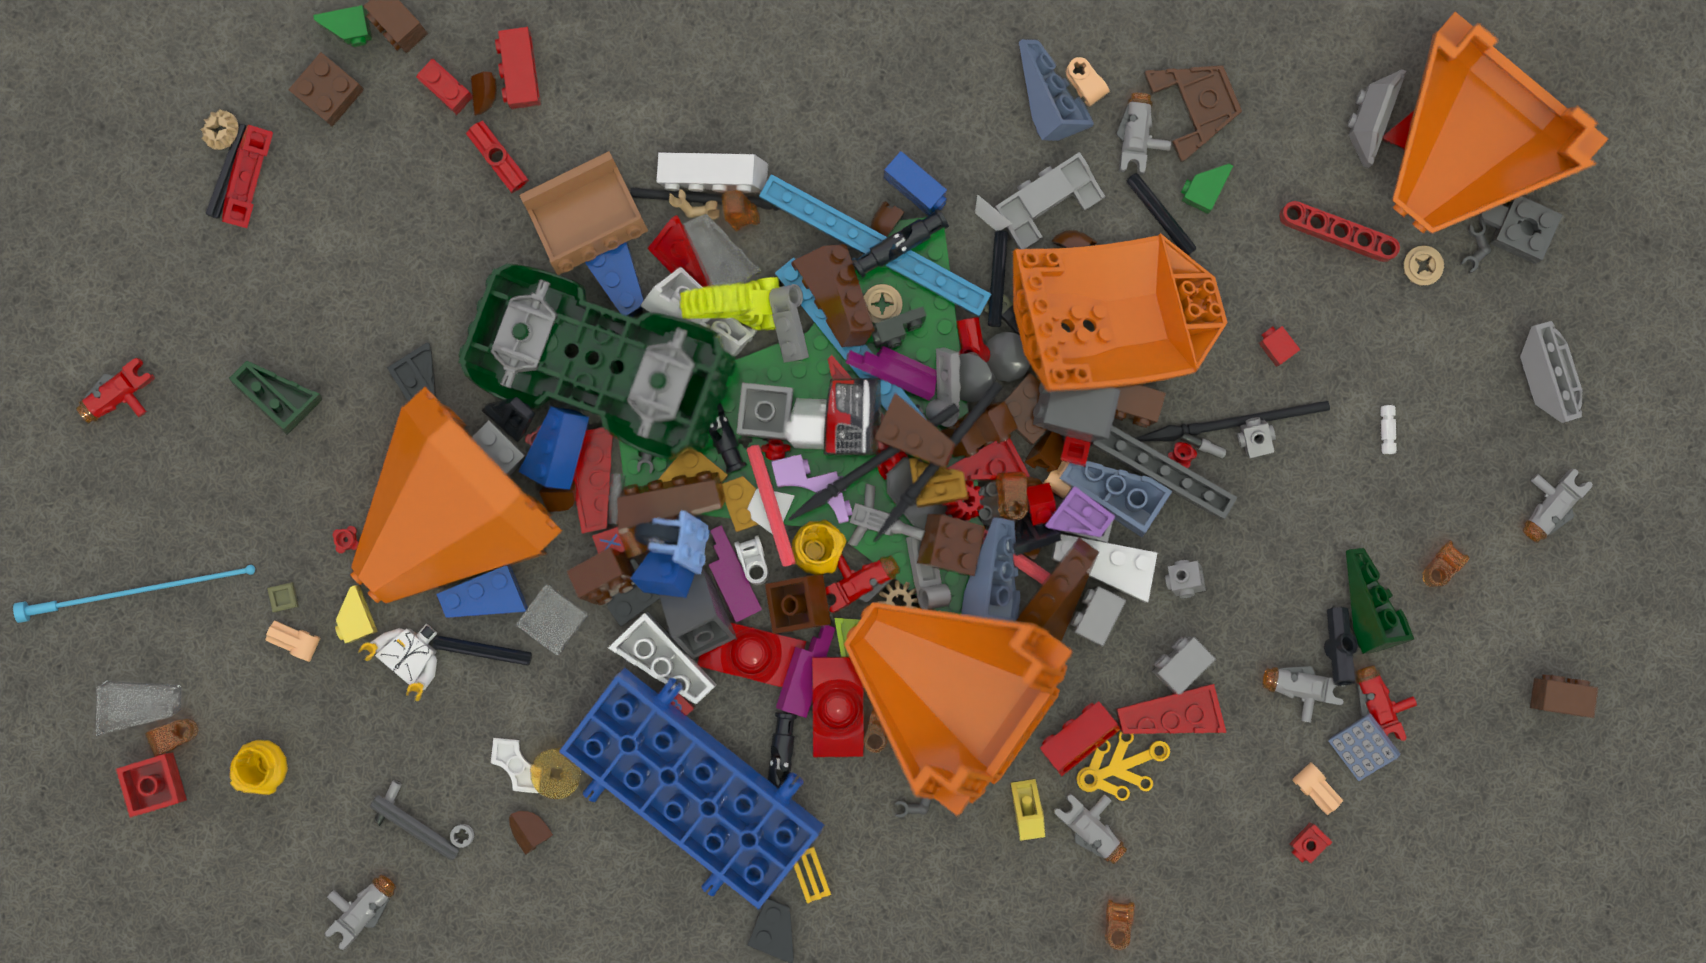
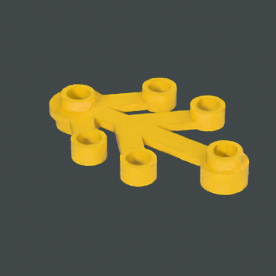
[1076,731,1170,801]

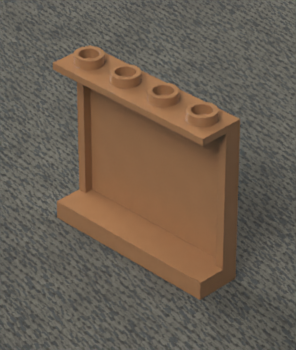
[519,151,648,275]

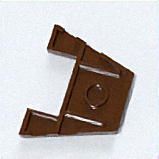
[1144,66,1242,162]

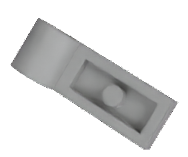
[769,284,809,363]
[926,347,961,427]
[906,537,951,610]

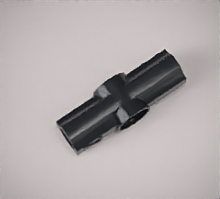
[1324,607,1358,686]

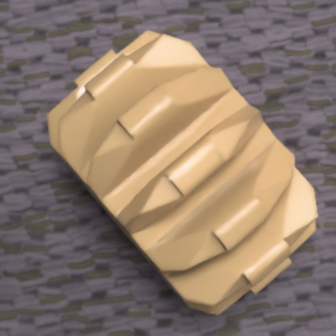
[878,581,918,609]

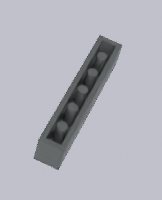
[1090,426,1238,520]

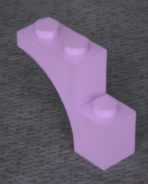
[772,454,852,524]

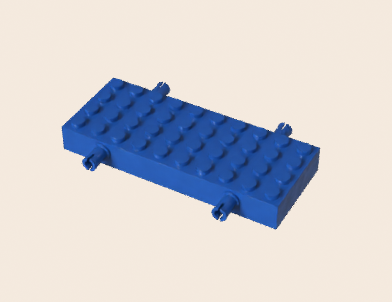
[559,668,824,909]

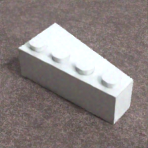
[657,153,768,193]
[640,267,753,357]
[786,398,827,450]
[1051,534,1157,603]
[608,612,717,704]

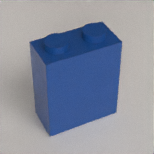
[884,151,947,216]

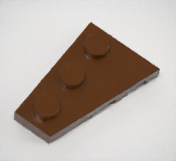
[874,393,956,469]

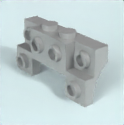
[995,152,1105,249]

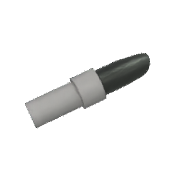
[1182,433,1226,458]
[375,780,402,827]

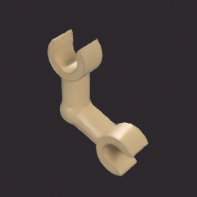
[669,189,720,219]

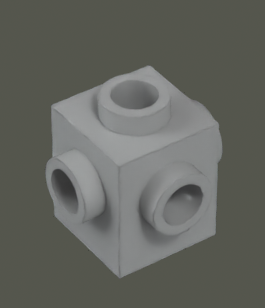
[1237,417,1276,458]
[1165,560,1206,598]

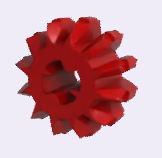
[941,480,985,521]

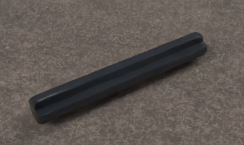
[206,124,247,219]
[1127,173,1196,256]
[988,230,1008,327]
[433,635,532,665]

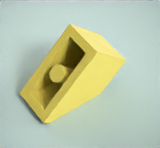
[335,585,378,643]
[1011,779,1045,841]

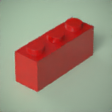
[495,27,541,109]
[1040,701,1121,777]

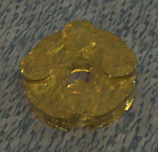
[530,748,581,799]

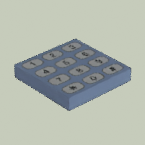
[1328,713,1400,781]

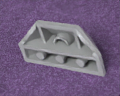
[1347,70,1407,168]
[1520,321,1582,423]

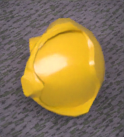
[791,519,846,575]
[230,739,288,795]

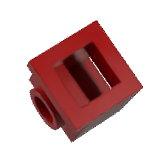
[1290,823,1332,863]

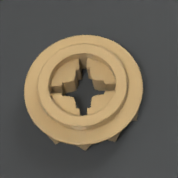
[201,110,238,150]
[1403,246,1444,286]
[864,284,902,323]

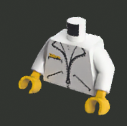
[358,624,437,701]

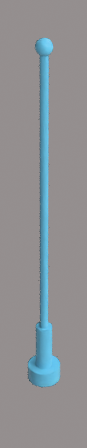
[13,565,255,623]

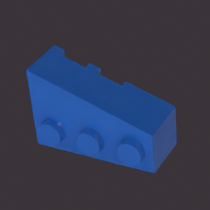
[585,242,645,317]
[519,407,589,490]
[630,516,710,598]
[437,565,529,618]

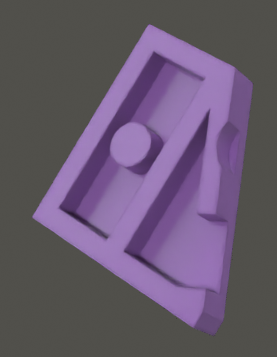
[1045,486,1116,537]

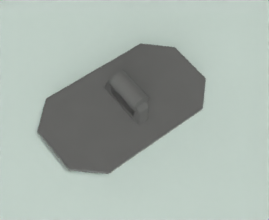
[887,457,952,530]

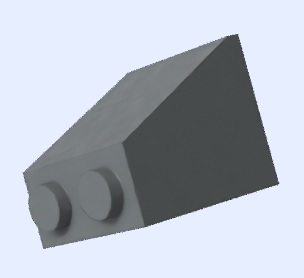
[1033,382,1120,442]
[659,568,736,659]

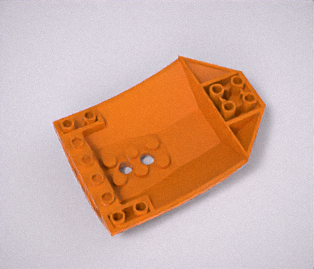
[1013,233,1228,391]

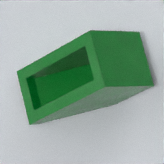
[313,5,372,47]
[1180,164,1233,214]

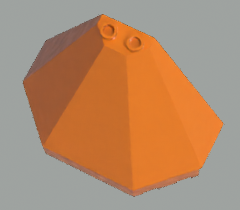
[1392,12,1608,234]
[350,386,562,603]
[844,602,1072,816]

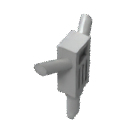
[847,484,925,546]

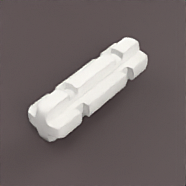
[1381,405,1397,454]

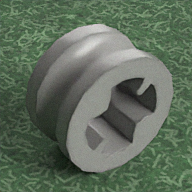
[450,824,474,848]

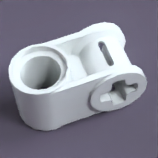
[734,535,769,585]

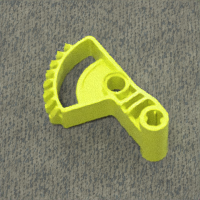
[680,277,780,330]

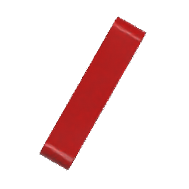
[1279,201,1400,262]

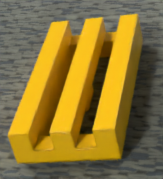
[794,847,831,904]

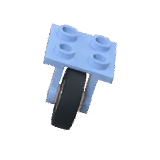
[634,511,709,574]

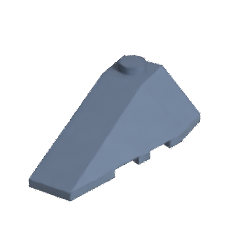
[1019,39,1094,141]
[1060,461,1172,537]
[961,518,1020,623]

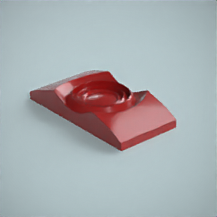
[697,622,806,687]
[812,657,864,757]

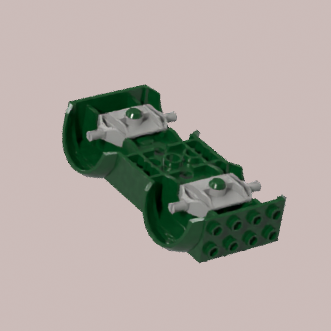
[458,263,736,460]

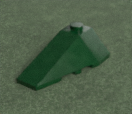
[1346,548,1414,654]

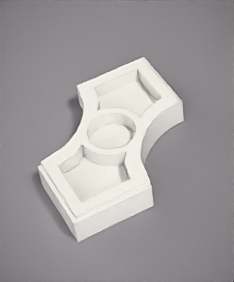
[491,738,542,793]

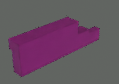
[846,346,937,400]
[708,525,762,623]
[776,625,836,718]

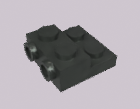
[872,306,926,349]

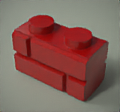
[416,59,473,115]

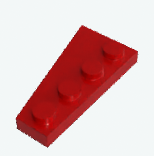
[573,427,613,533]
[1116,684,1227,734]

